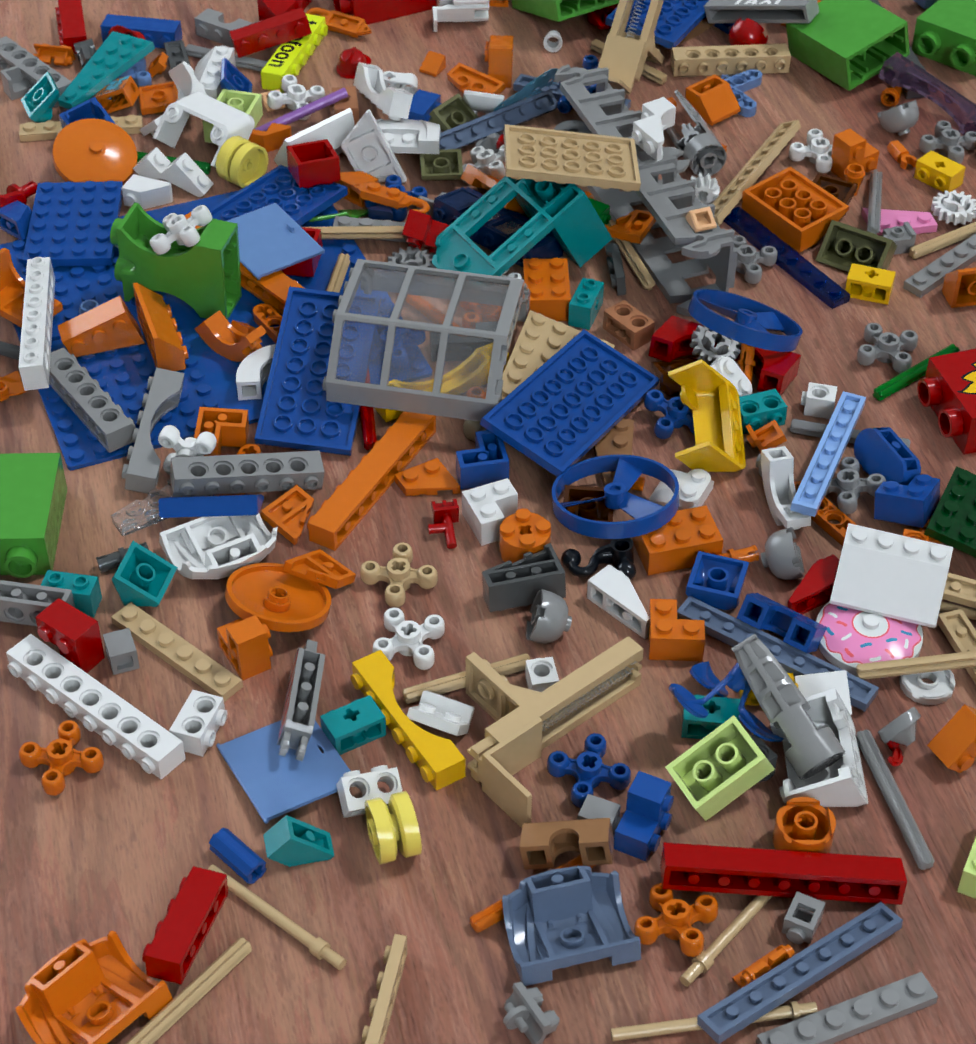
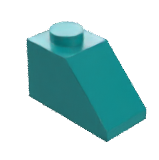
[263,815,335,867]

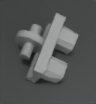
[503,982,560,1044]

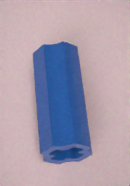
[209,828,267,884]

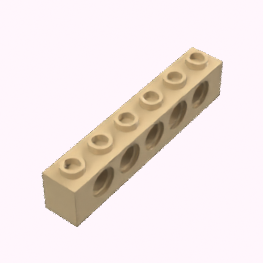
[671,43,791,77]

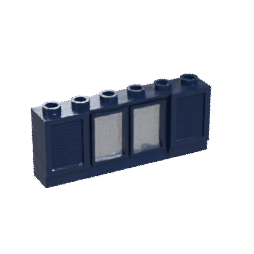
[432,187,564,267]

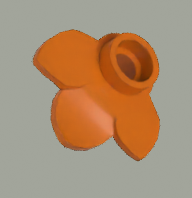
[0,371,28,402]

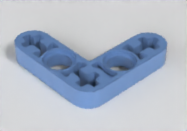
[724,69,762,117]

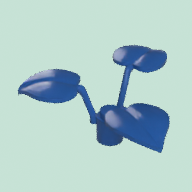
[668,661,784,742]

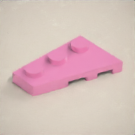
[861,208,938,236]

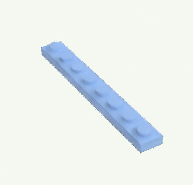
[790,391,866,517]

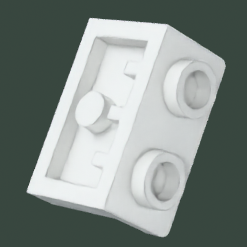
[407,690,475,736]

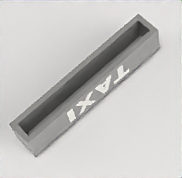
[704,0,819,23]

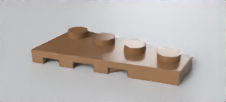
[594,419,634,492]

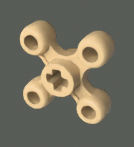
[360,542,438,608]

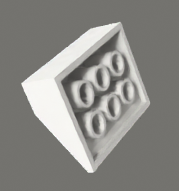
[830,523,953,628]

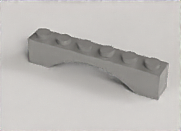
[121,368,185,495]

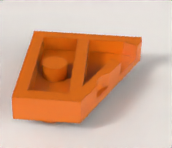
[605,209,656,244]

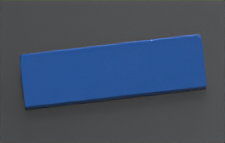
[158,494,264,518]

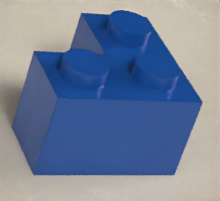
[456,430,509,490]
[874,474,940,528]
[614,771,674,861]

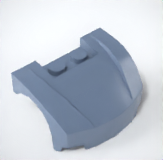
[502,866,641,986]

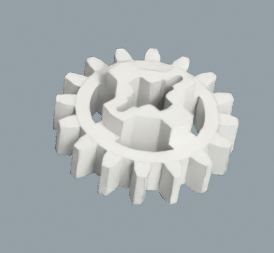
[931,190,976,225]

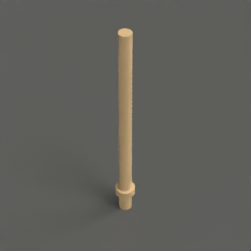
[610,1001,818,1042]

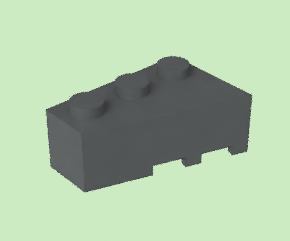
[482,543,566,612]

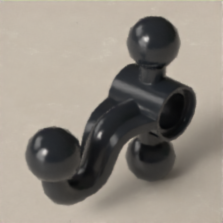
[561,538,636,580]

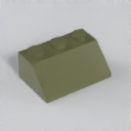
[815,220,897,272]

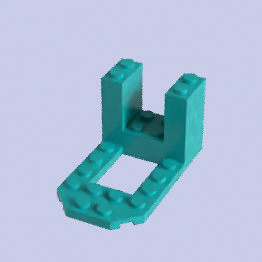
[432,176,613,285]

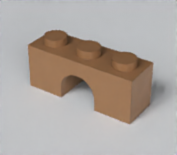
[519,818,614,870]

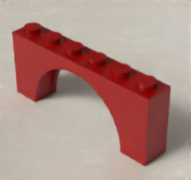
[648,315,801,396]

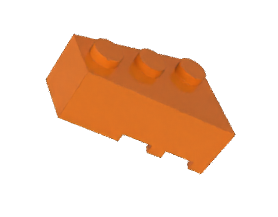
[485,35,514,88]
[58,296,145,357]

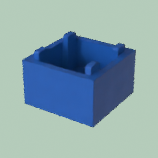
[59,97,116,129]

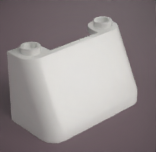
[770,688,868,807]

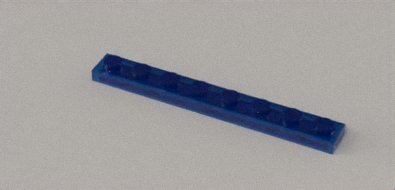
[723,206,850,309]

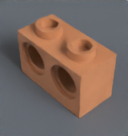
[603,300,655,351]

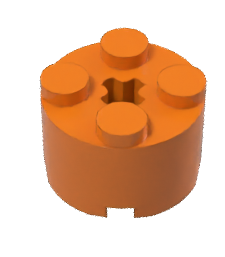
[499,508,551,563]
[773,797,836,853]

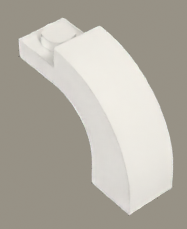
[236,344,276,401]
[761,446,811,530]

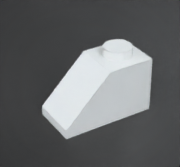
[121,174,173,209]

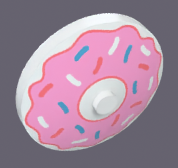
[816,601,923,678]

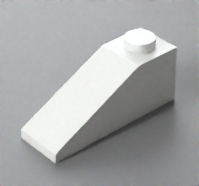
[587,564,650,639]

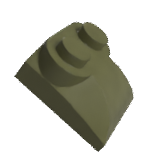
[429,93,479,131]
[420,149,463,181]

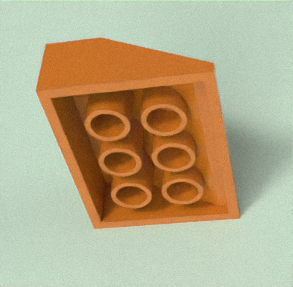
[741,167,850,253]

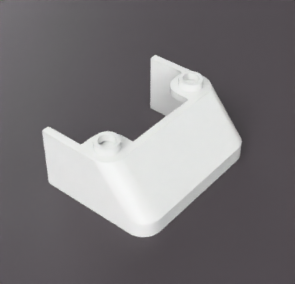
[153,92,255,168]

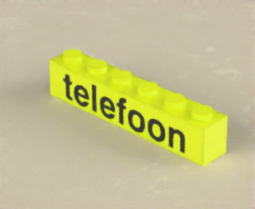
[261,13,328,93]

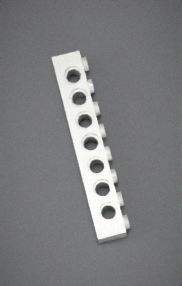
[18,257,55,391]
[6,634,186,780]

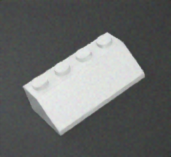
[194,46,236,99]
[274,108,355,167]

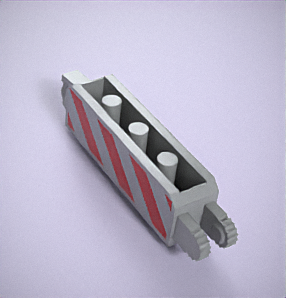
[277,639,325,761]

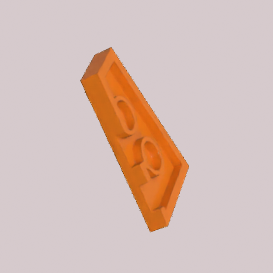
[447,63,506,95]

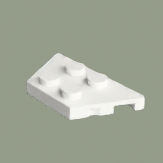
[341,109,407,182]

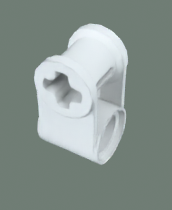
[383,71,418,96]

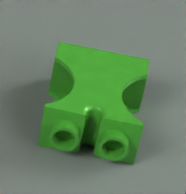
[110,202,242,320]

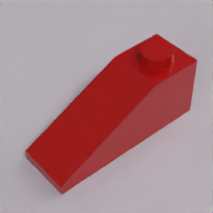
[787,554,839,615]

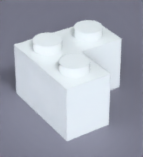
[462,478,518,546]

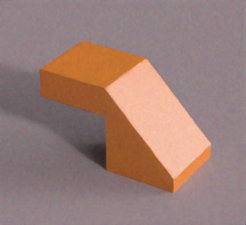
[248,123,292,152]

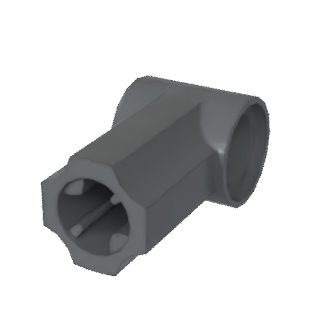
[74,39,96,67]

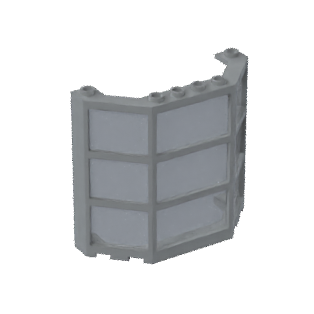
[322,259,530,422]

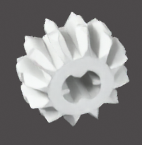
[690,173,720,205]

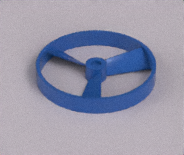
[688,289,803,352]
[552,455,679,539]

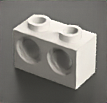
[169,690,228,757]
[336,765,403,818]

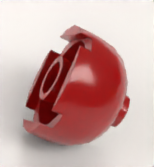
[729,18,768,45]

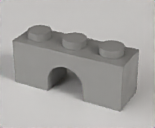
[194,8,253,48]

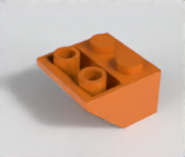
[684,74,741,126]

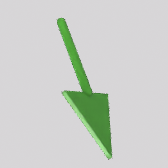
[309,209,368,222]

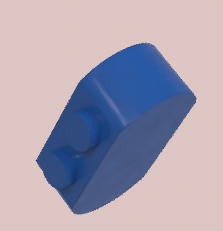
[854,427,921,486]

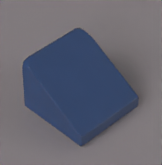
[368,205,393,221]

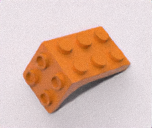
[0,248,63,328]

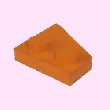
[394,458,460,496]
[260,485,314,545]
[283,549,356,589]

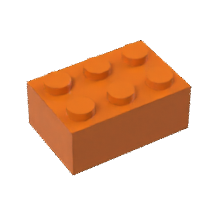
[523,258,571,321]
[632,505,723,575]

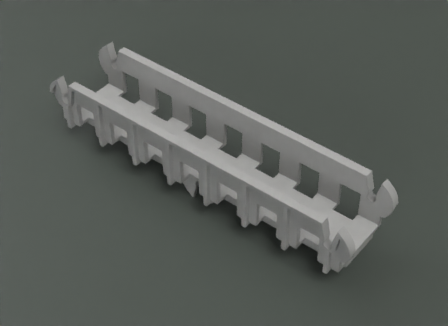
[554,64,738,317]

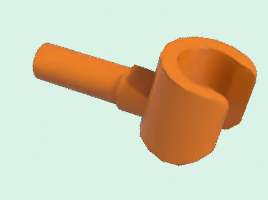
[630,476,645,491]

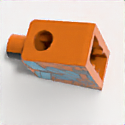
[93,75,140,113]

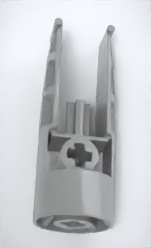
[666,90,727,177]
[731,634,845,780]

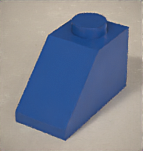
[0,200,32,241]

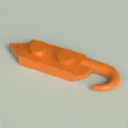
[306,7,372,38]
[351,182,430,214]

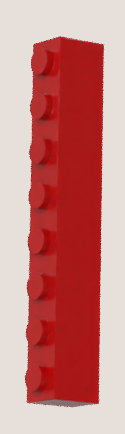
[660,842,907,905]

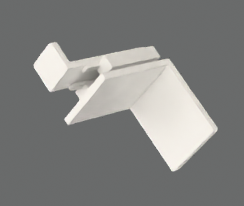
[432,0,489,32]

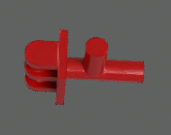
[428,499,459,549]

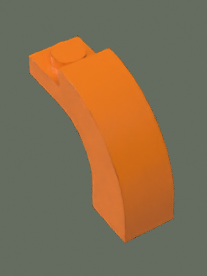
[195,310,267,362]

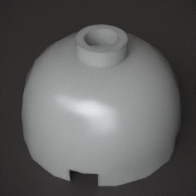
[877,100,919,136]
[761,527,804,580]
[525,589,572,644]

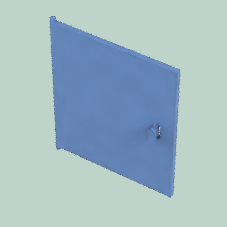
[227,203,325,280]
[216,720,350,824]

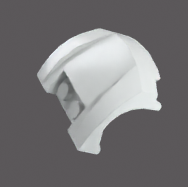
[376,119,441,154]
[159,513,278,579]

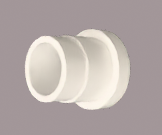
[543,30,563,52]

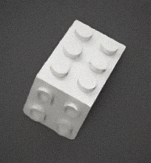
[139,61,208,136]

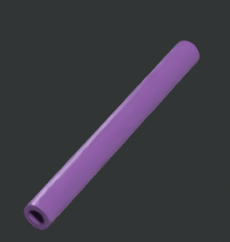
[254,88,349,131]

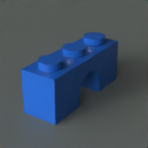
[737,593,827,653]

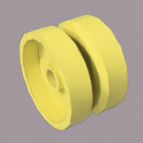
[216,136,269,188]
[365,791,422,865]

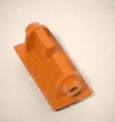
[34,44,76,66]
[732,944,795,988]

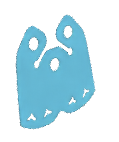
[493,68,558,112]

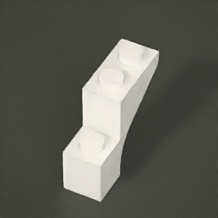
[631,97,676,161]
[133,147,214,197]

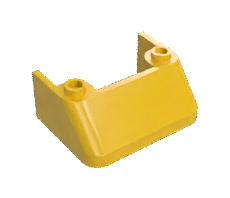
[668,359,746,472]

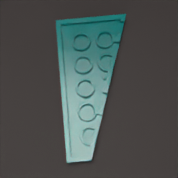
[58,31,155,109]

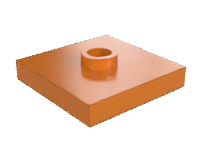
[138,81,178,116]

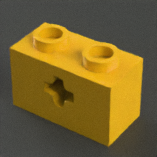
[914,150,966,192]
[844,263,896,305]

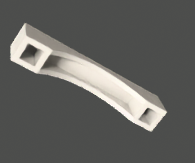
[353,62,413,121]

